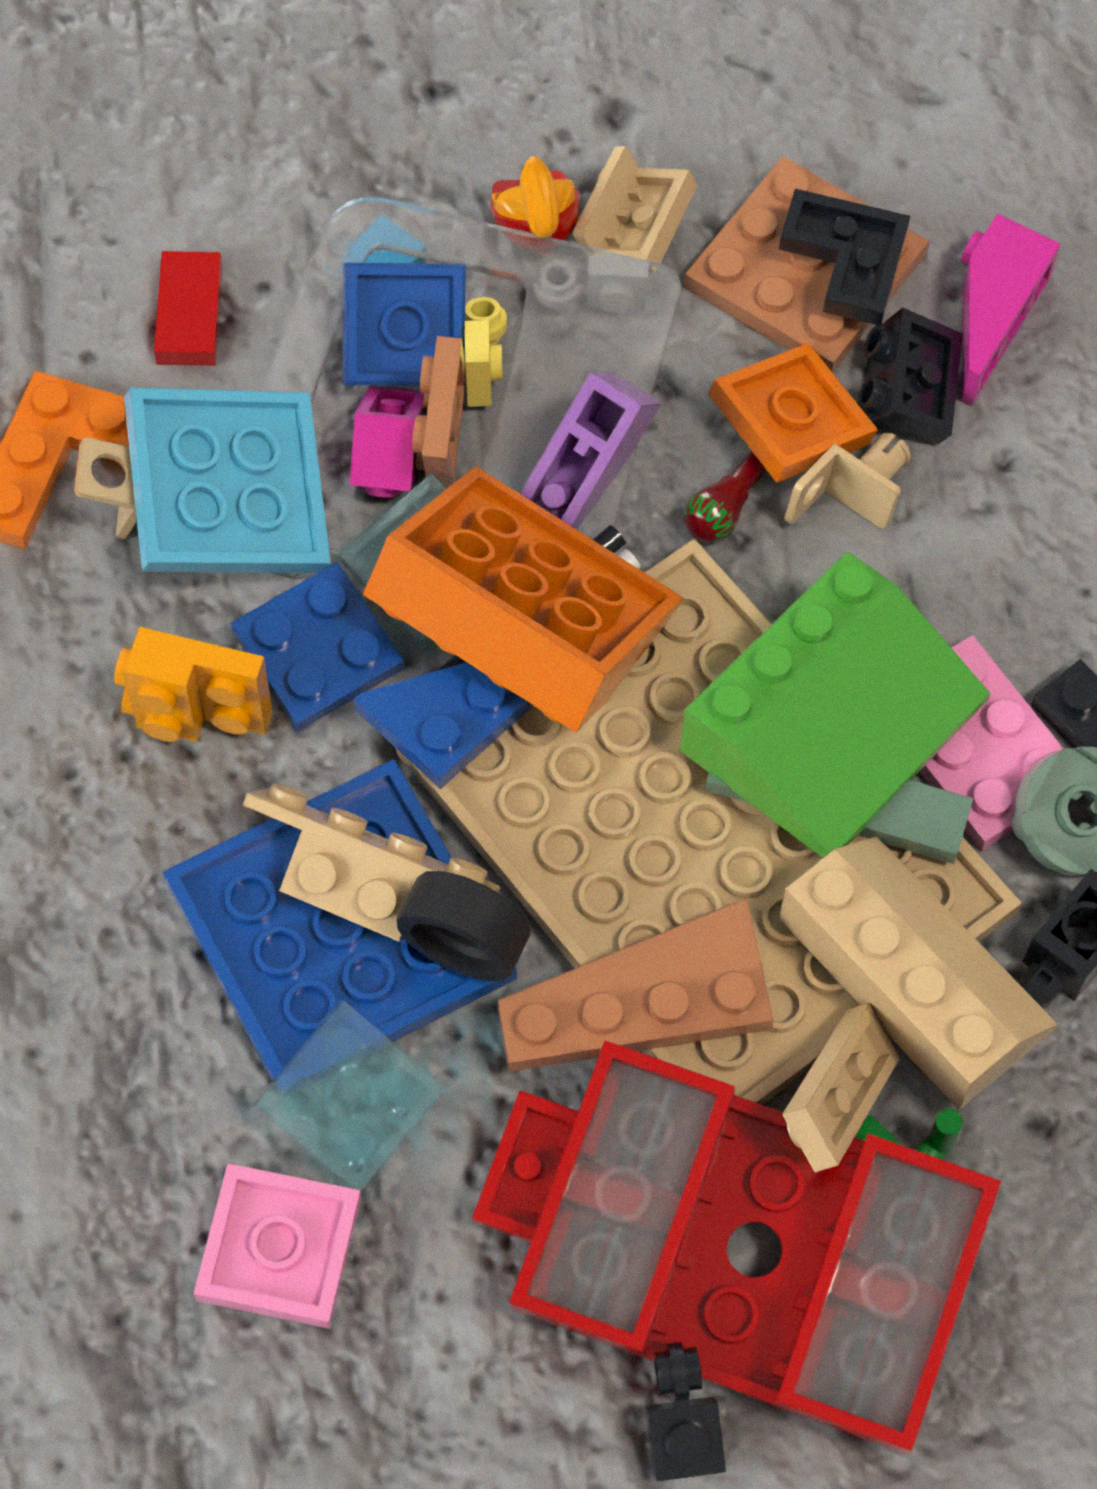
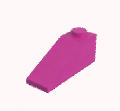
[961,213,1061,407]

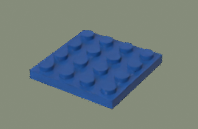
[163,759,517,1099]

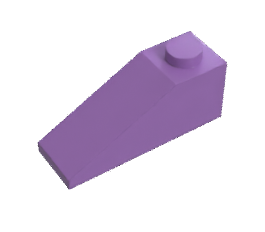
[520,371,662,530]

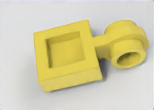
[465,297,507,407]

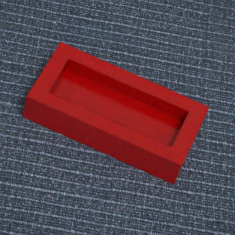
[154,251,223,366]

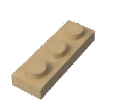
[782,1003,900,1172]

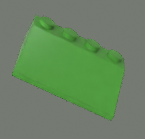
[680,551,990,858]

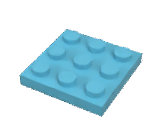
[124,387,331,573]

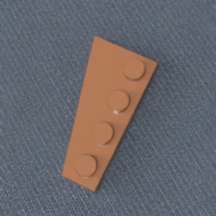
[498,898,774,1072]

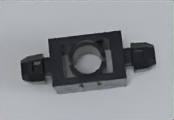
[1019,869,1097,1009]

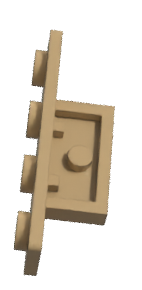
[243,783,500,941]

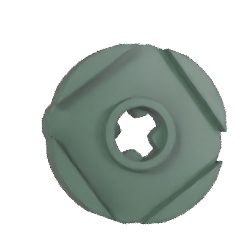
[1012,747,1097,876]

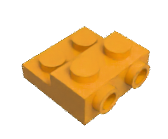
[114,627,272,742]

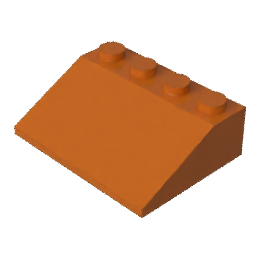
[362,466,684,732]

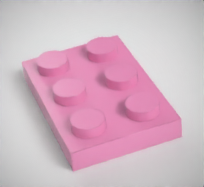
[919,635,1064,852]

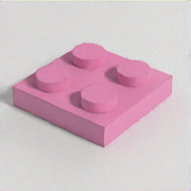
[194,1163,361,1329]

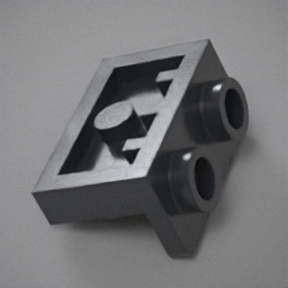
[857,307,963,445]

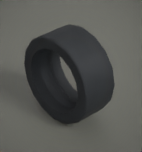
[396,871,531,982]

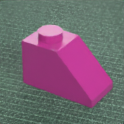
[350,385,427,497]

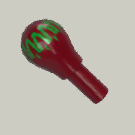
[684,450,766,543]

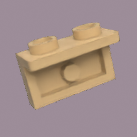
[573,146,698,276]

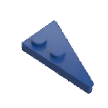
[354,662,534,789]

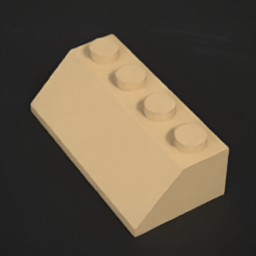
[779,836,1058,1110]

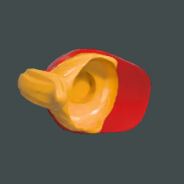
[490,156,580,257]

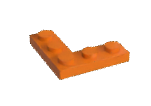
[0,370,129,549]

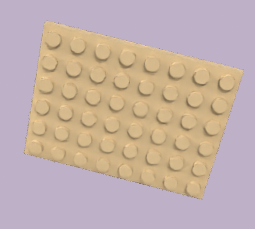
[396,539,1022,1105]

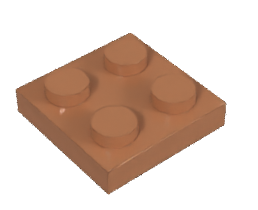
[412,336,466,492]

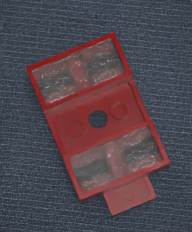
[472,1040,1001,1455]

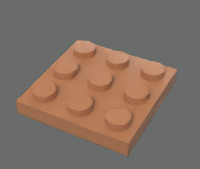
[684,156,930,373]

